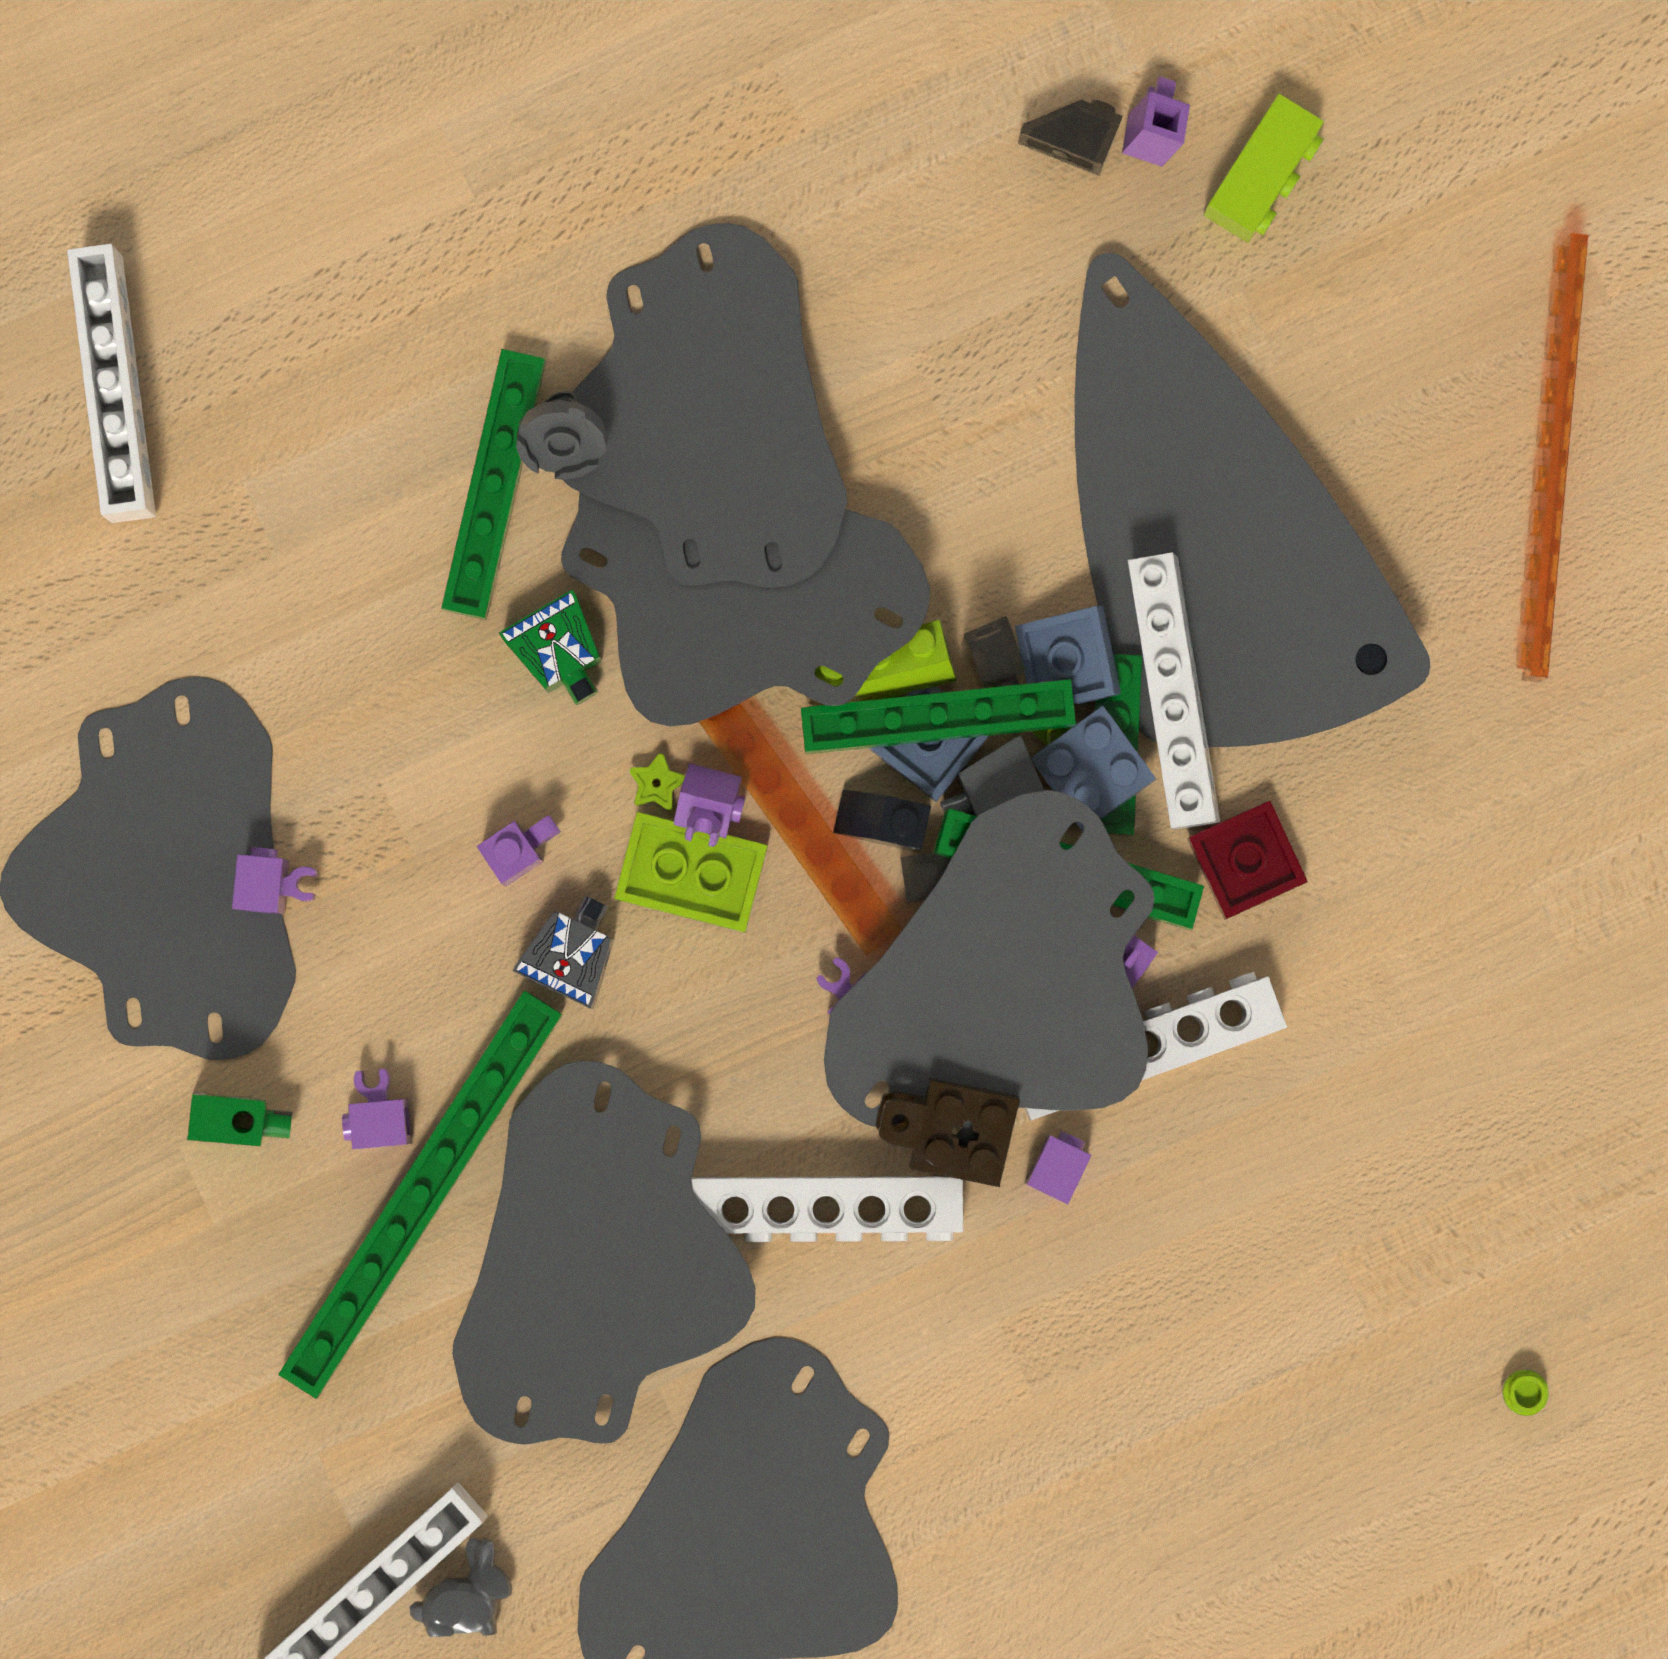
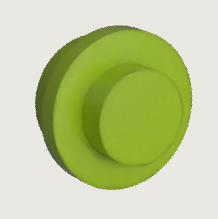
[1502,1370,1549,1416]

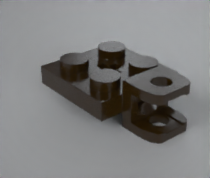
[875,1077,1020,1187]

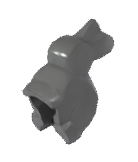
[409,1538,513,1637]

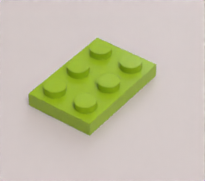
[614,812,768,933]

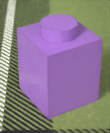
[1025,1131,1091,1204]

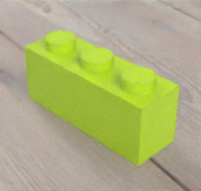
[1203,94,1324,243]
[814,620,957,705]

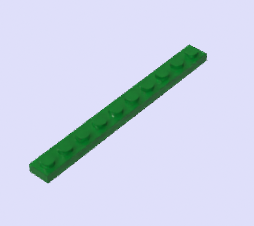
[278,990,563,1399]

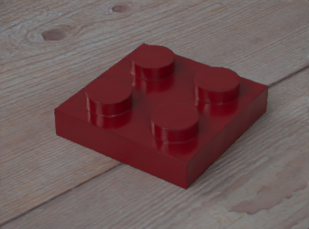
[1187,801,1308,920]

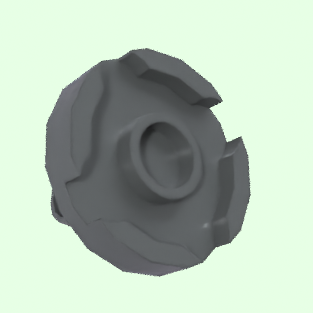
[516,391,607,480]

